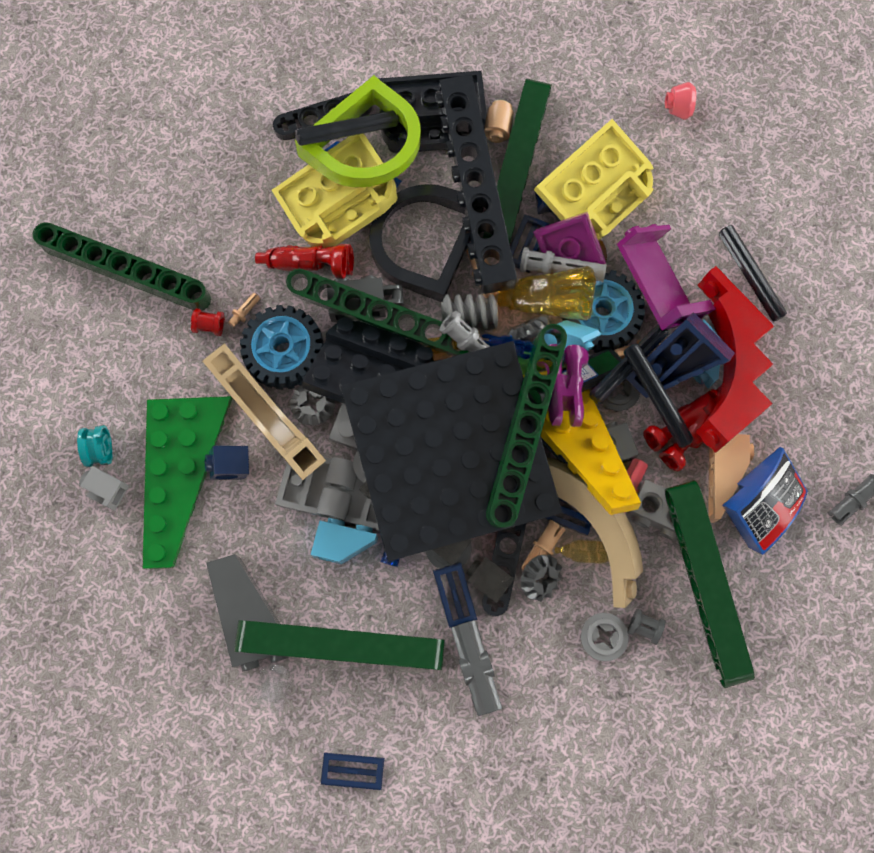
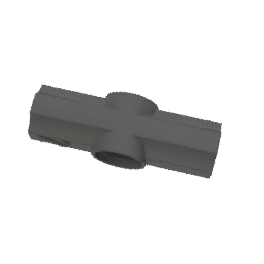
[451,620,503,716]

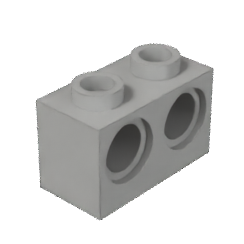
[628,479,677,541]

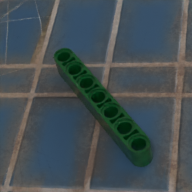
[483,78,552,244]
[32,222,211,311]
[286,269,469,357]
[486,324,567,528]
[665,480,755,688]
[234,620,445,670]

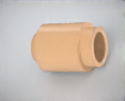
[484,100,514,143]

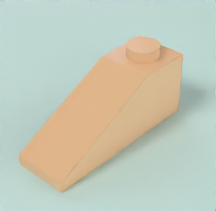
[708,434,754,523]

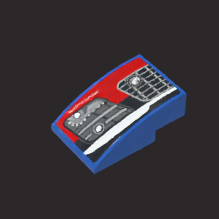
[722,447,808,555]

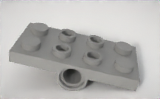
[275,457,379,531]

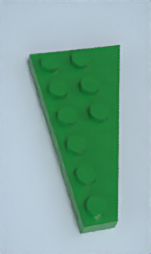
[142,396,233,569]

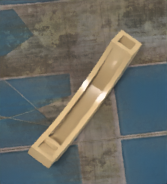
[202,343,326,480]
[547,457,643,608]

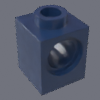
[204,446,249,480]

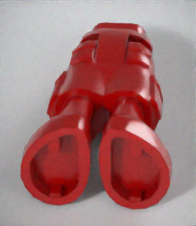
[255,244,354,279]
[643,385,722,472]

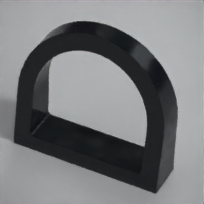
[369,184,484,302]

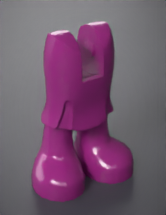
[536,344,589,427]

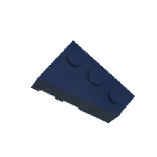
[626,312,735,398]

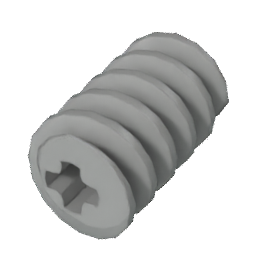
[441,294,498,330]

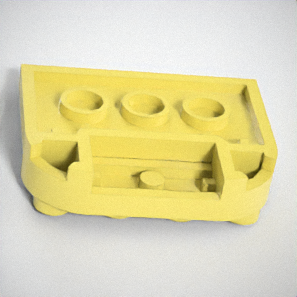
[534,119,654,241]
[272,134,398,248]

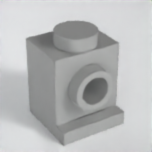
[79,466,129,511]

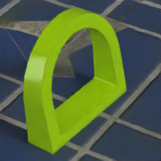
[295,75,421,187]

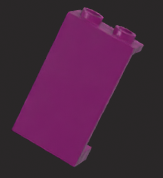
[617,224,715,330]

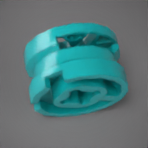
[77,425,113,468]

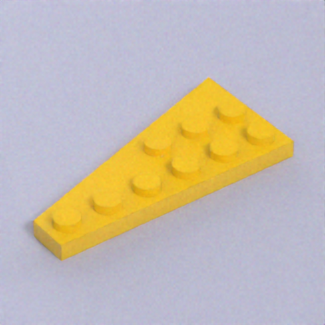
[523,368,641,515]

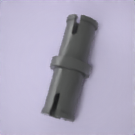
[828,474,874,526]

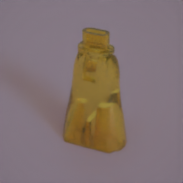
[498,266,596,321]

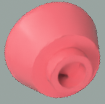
[665,82,696,120]

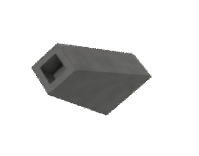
[206,554,289,672]

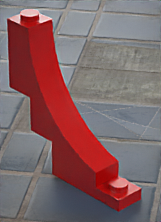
[696,266,774,453]

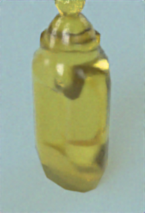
[554,540,609,563]

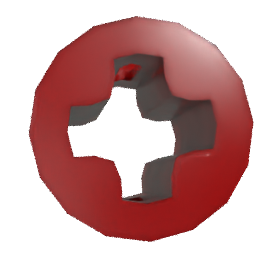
[191,308,225,336]

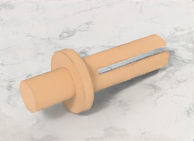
[228,293,260,328]

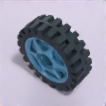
[561,270,645,353]
[240,305,324,390]

